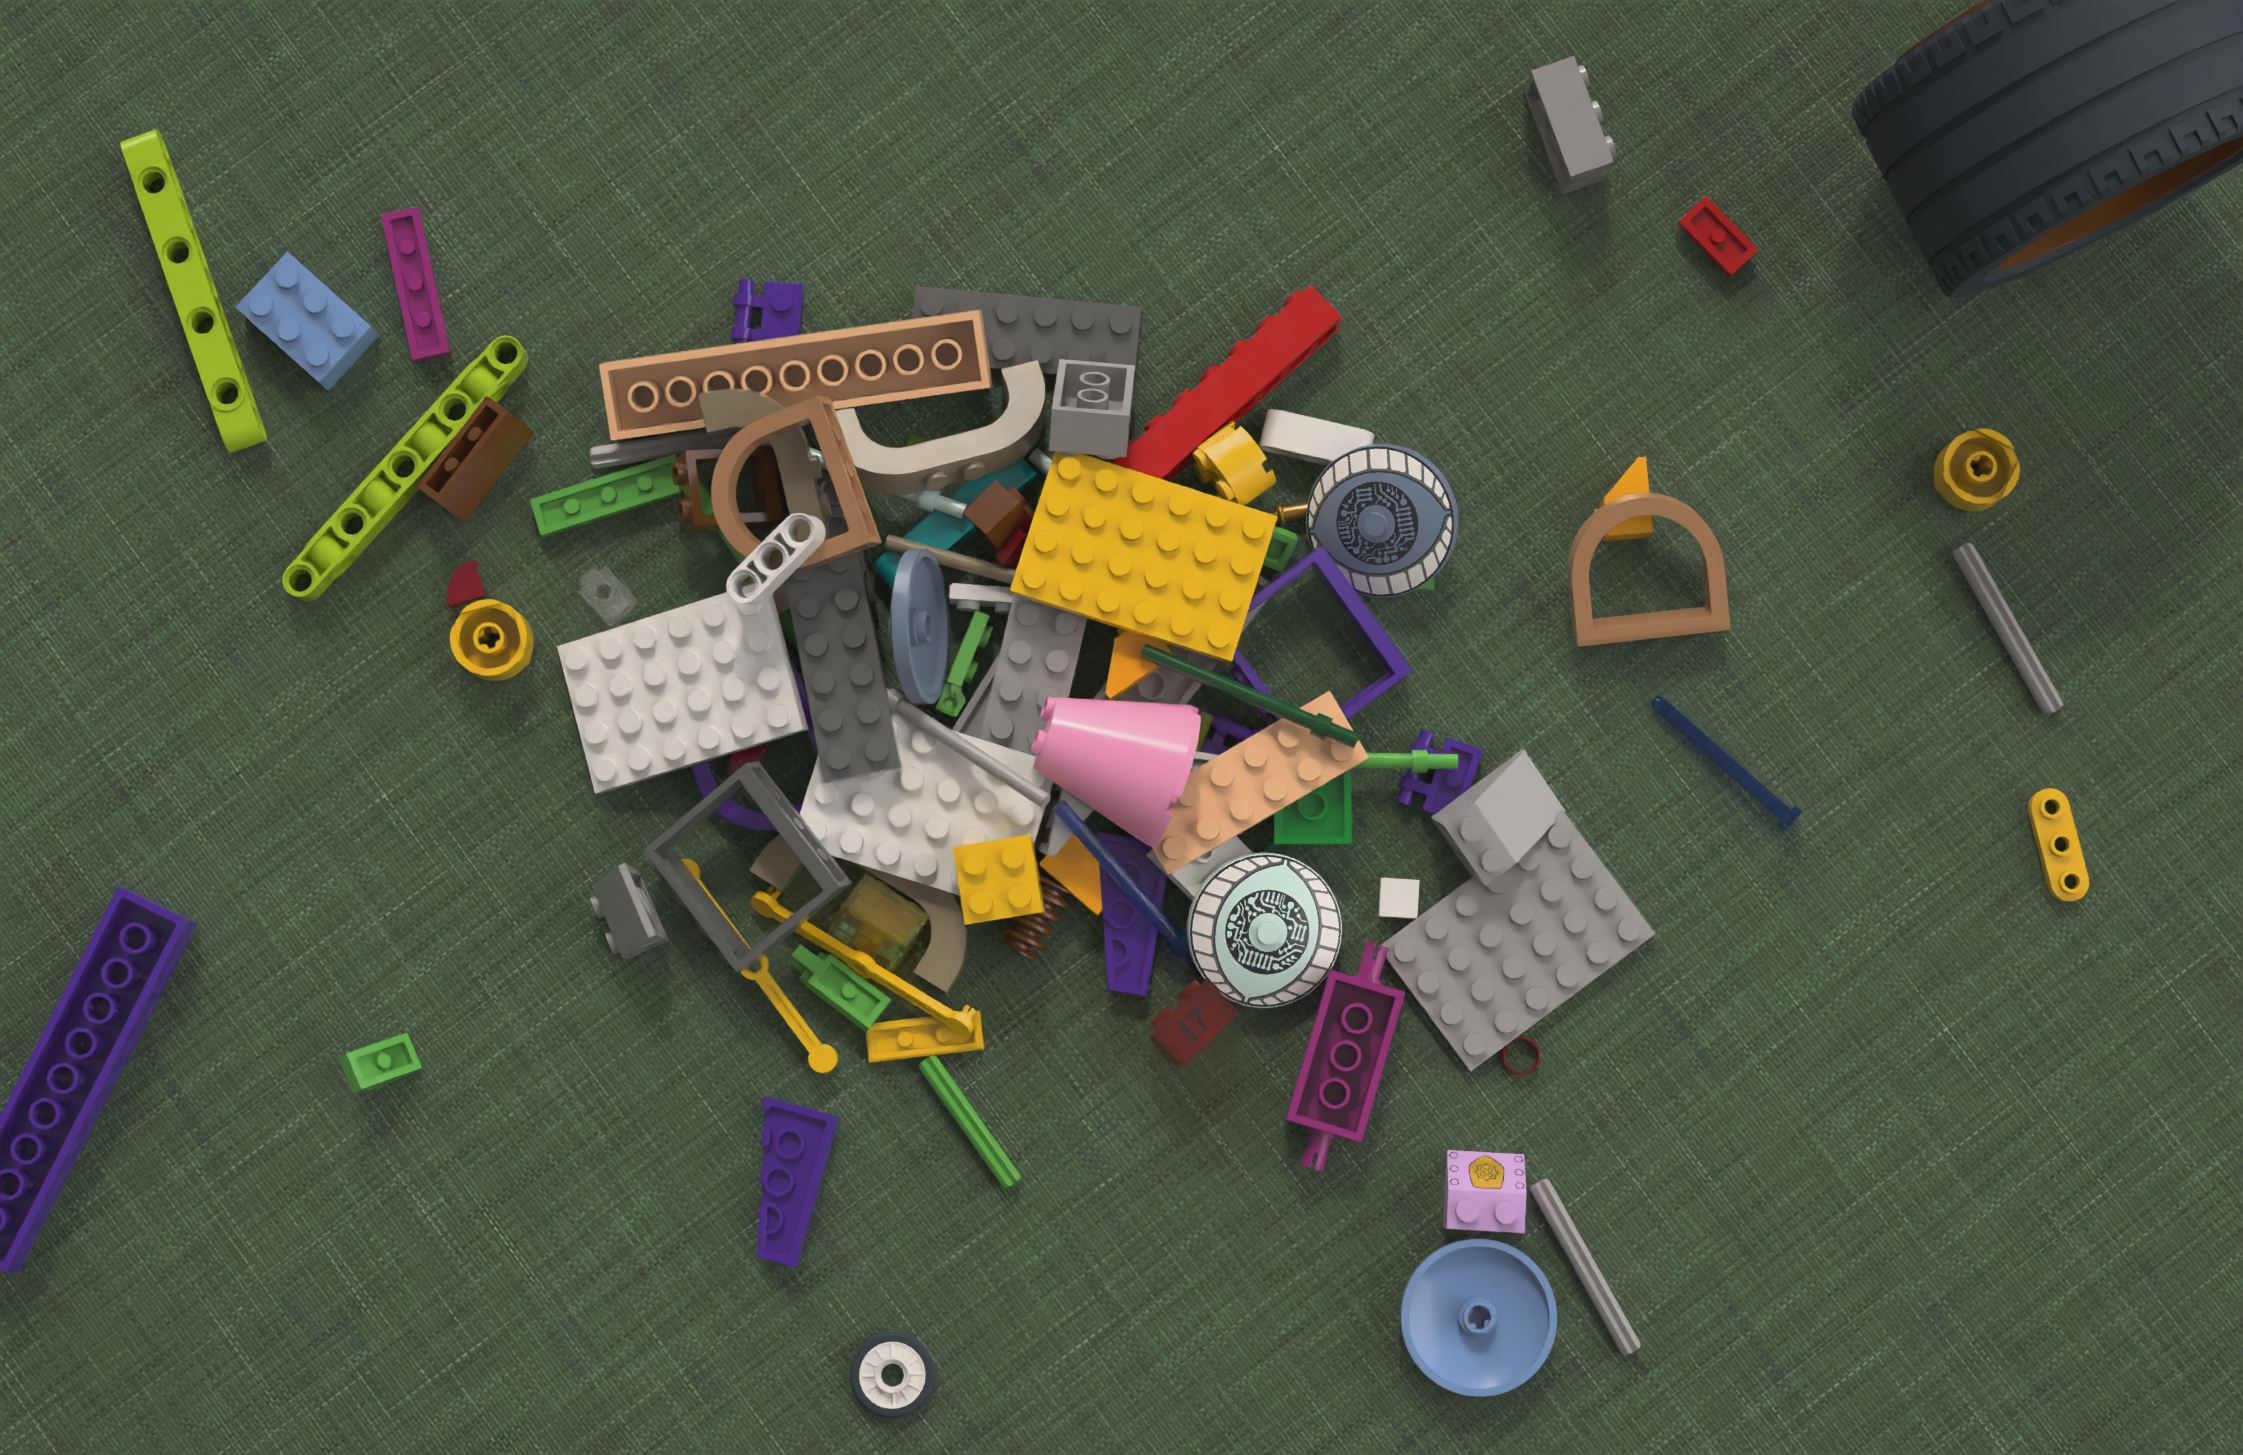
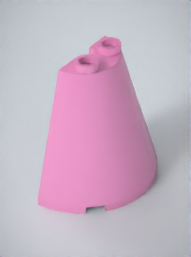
[1031,696,1201,847]

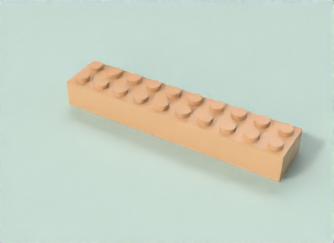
[599,309,992,440]

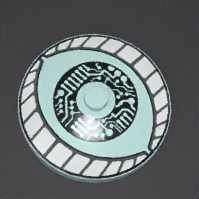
[1187,852,1342,1008]

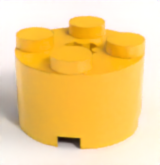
[1192,421,1276,506]
[1934,428,2020,511]
[450,599,534,681]

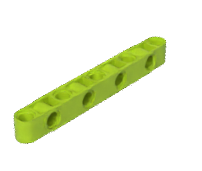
[120,129,267,454]
[282,335,528,602]

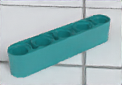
[872,458,1038,591]

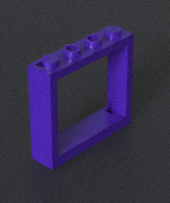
[1230,546,1412,723]

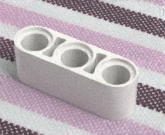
[1259,409,1375,466]
[726,513,826,605]

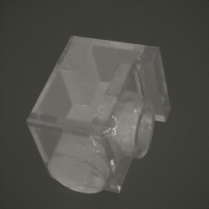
[578,566,640,629]

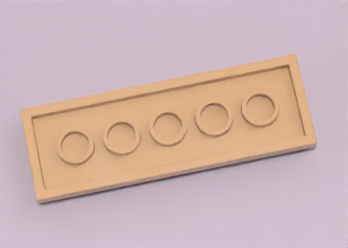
[1152,691,1369,875]

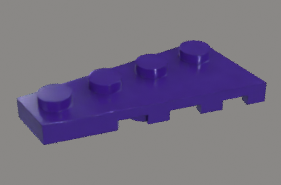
[1097,832,1167,997]
[757,1096,839,1267]

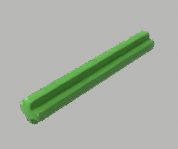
[919,1055,1020,1189]

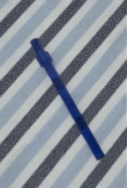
[1053,800,1201,976]

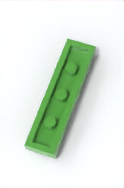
[530,454,680,538]

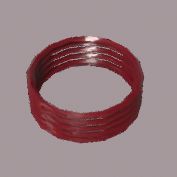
[1501,1037,1540,1075]

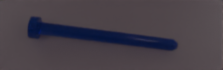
[1651,696,1802,831]

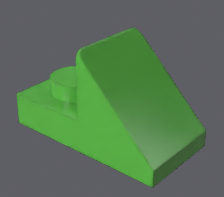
[338,1033,422,1094]

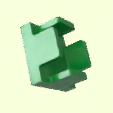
[1272,769,1352,847]

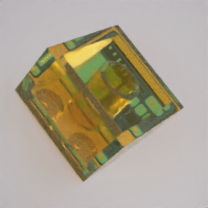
[828,873,930,974]

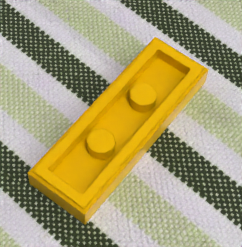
[866,1011,984,1063]

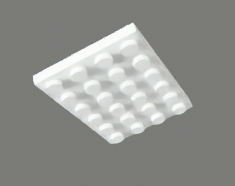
[557,583,808,794]
[800,713,1054,895]

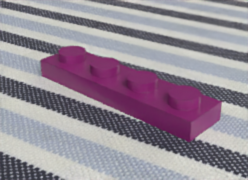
[381,206,452,363]

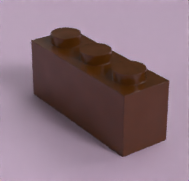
[417,396,534,523]

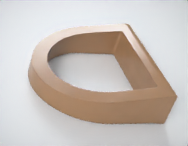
[711,395,882,569]
[1567,493,1730,647]

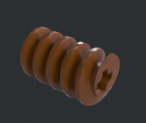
[998,875,1074,962]

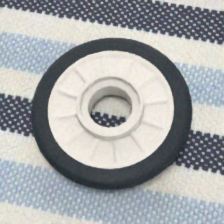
[850,1332,935,1418]

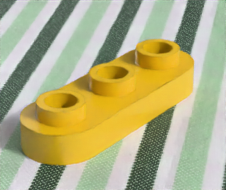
[2028,788,2089,902]

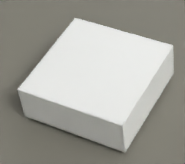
[1378,878,1420,919]

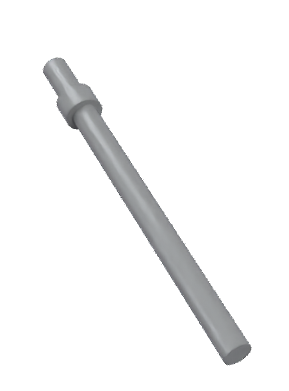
[886,688,1051,808]

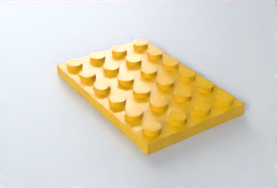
[1009,451,1278,664]

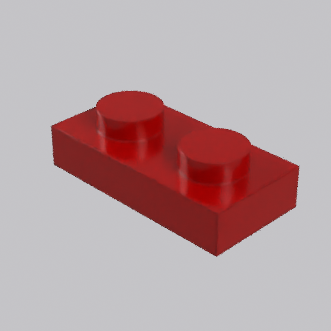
[1677,196,1759,278]

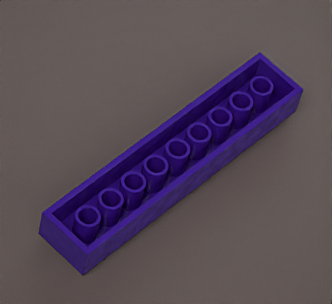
[0,886,198,1273]

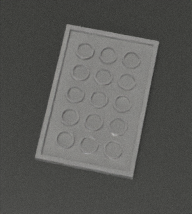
[1377,810,1655,1072]

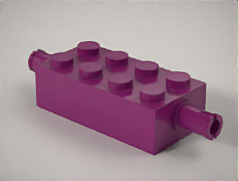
[1285,941,1405,1172]

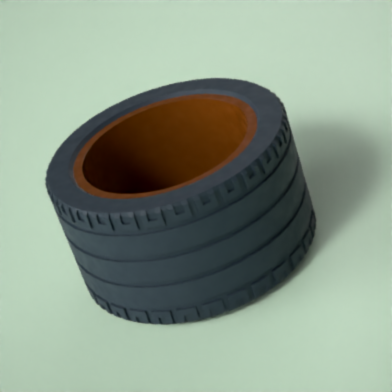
[1851,0,2243,298]

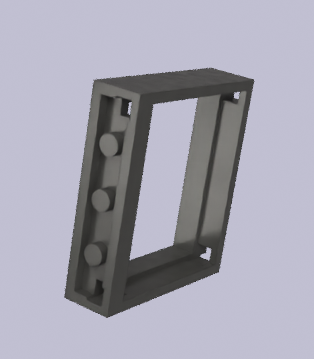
[644,761,852,973]

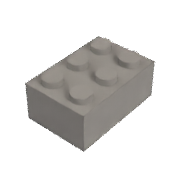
[1524,56,1616,195]
[1049,359,1135,459]

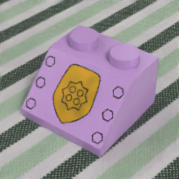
[1443,1150,1526,1233]

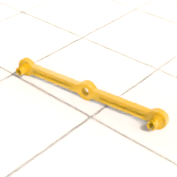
[681,859,838,1073]
[750,886,976,1037]

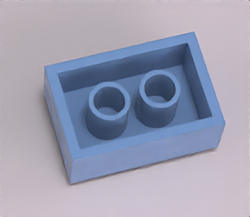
[236,251,380,391]

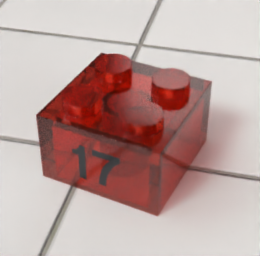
[1150,979,1239,1068]

